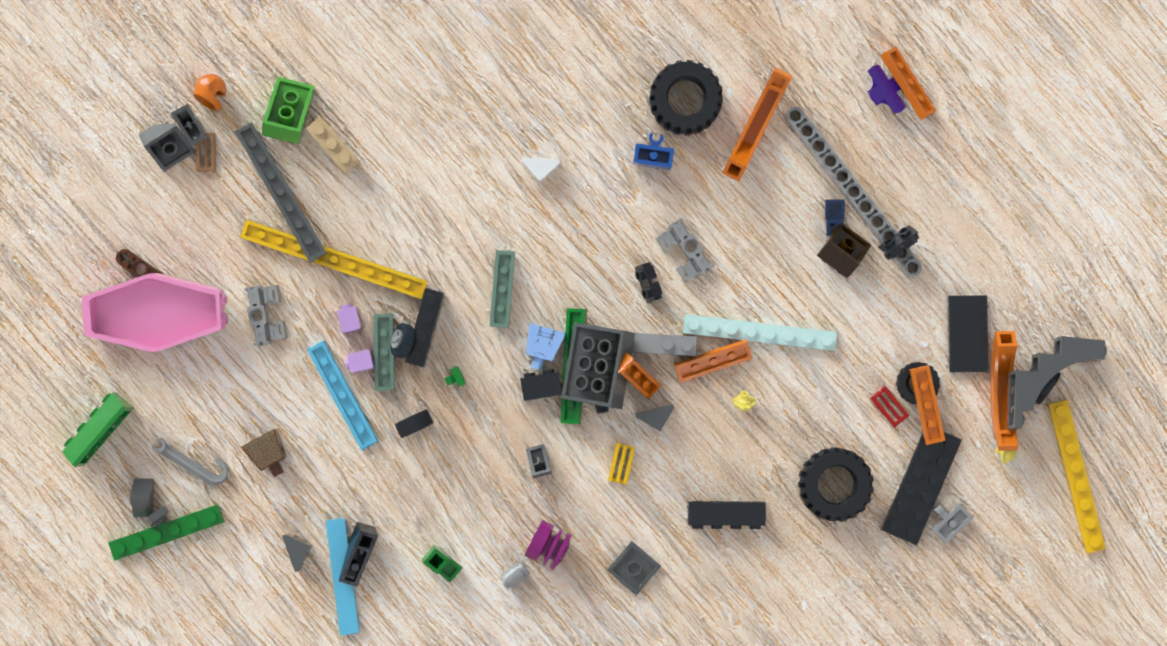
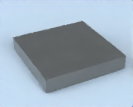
[607,541,661,595]

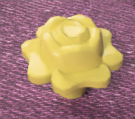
[733,391,756,411]
[995,448,1017,464]

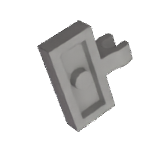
[931,503,974,544]

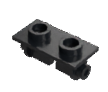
[878,225,920,260]
[634,262,663,303]

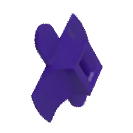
[867,65,906,114]

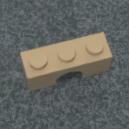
[306,116,360,174]

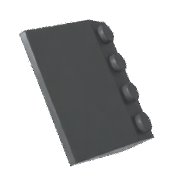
[561,322,635,409]

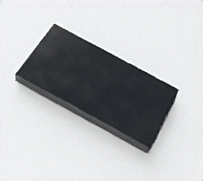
[948,295,988,372]

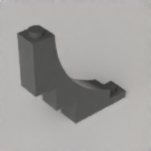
[1007,336,1107,430]

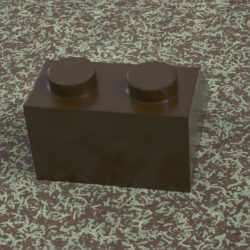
[817,223,871,278]

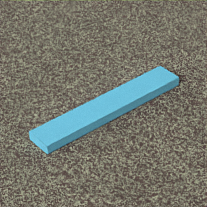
[307,340,379,450]
[326,518,360,635]

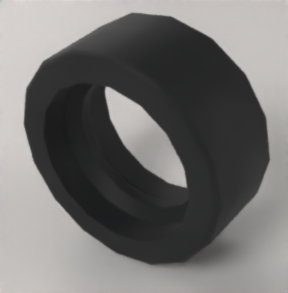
[395,409,434,438]

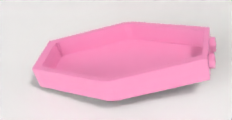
[81,273,228,352]

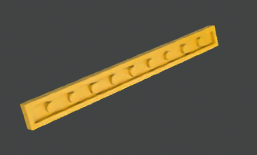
[240,219,428,299]

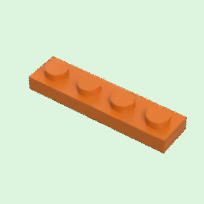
[880,46,936,120]
[673,339,753,383]
[909,365,945,445]

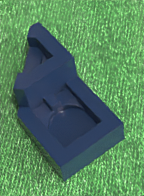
[824,199,845,236]

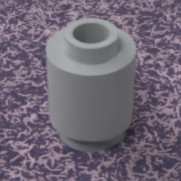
[501,562,530,589]

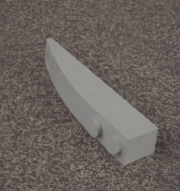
[632,333,697,356]

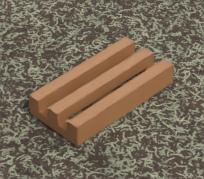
[196,133,216,172]

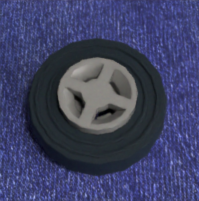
[390,323,415,358]

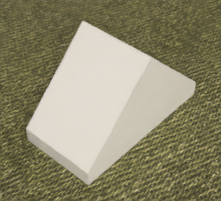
[521,157,560,183]

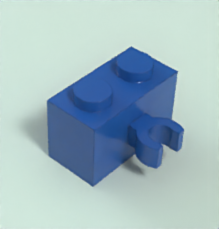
[633,133,674,170]

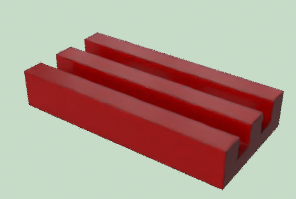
[870,386,910,428]

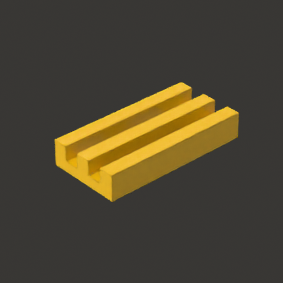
[608,443,635,485]

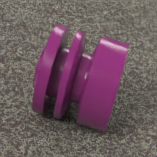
[524,520,572,571]

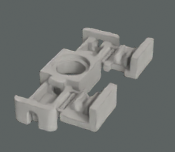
[655,218,714,283]
[244,285,288,346]

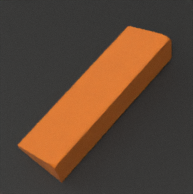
[618,352,662,399]

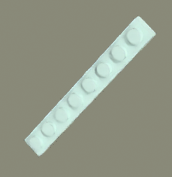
[682,314,837,351]

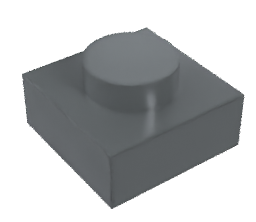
[147,506,168,527]

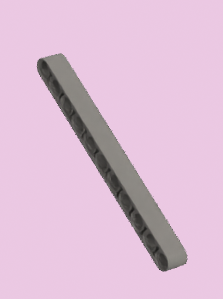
[785,107,922,277]

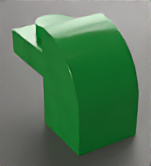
[421,545,462,582]

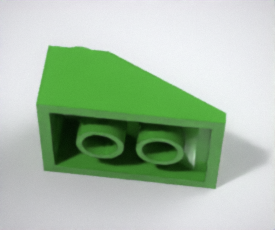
[262,77,315,145]

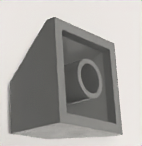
[138,124,196,172]

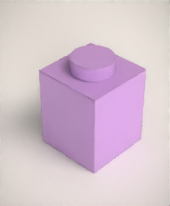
[337,304,363,333]
[345,349,375,373]

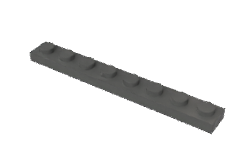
[235,122,327,263]

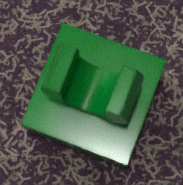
[444,366,466,387]

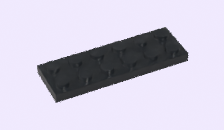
[881,431,962,545]

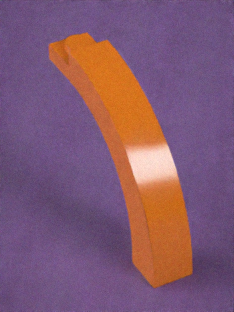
[722,67,792,182]
[990,331,1019,451]

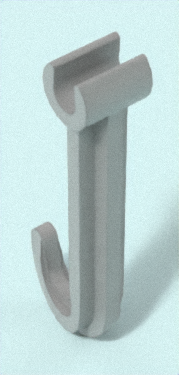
[152,439,228,486]

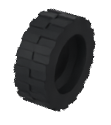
[896,362,940,404]

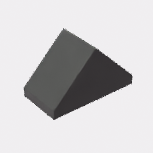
[171,103,208,146]
[636,404,674,431]
[526,444,552,479]
[130,478,154,517]
[282,533,312,572]

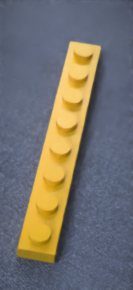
[1047,400,1106,554]

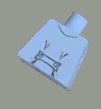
[526,323,565,370]

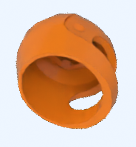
[193,74,226,112]

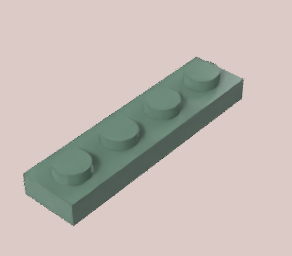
[489,250,515,328]
[374,314,395,391]

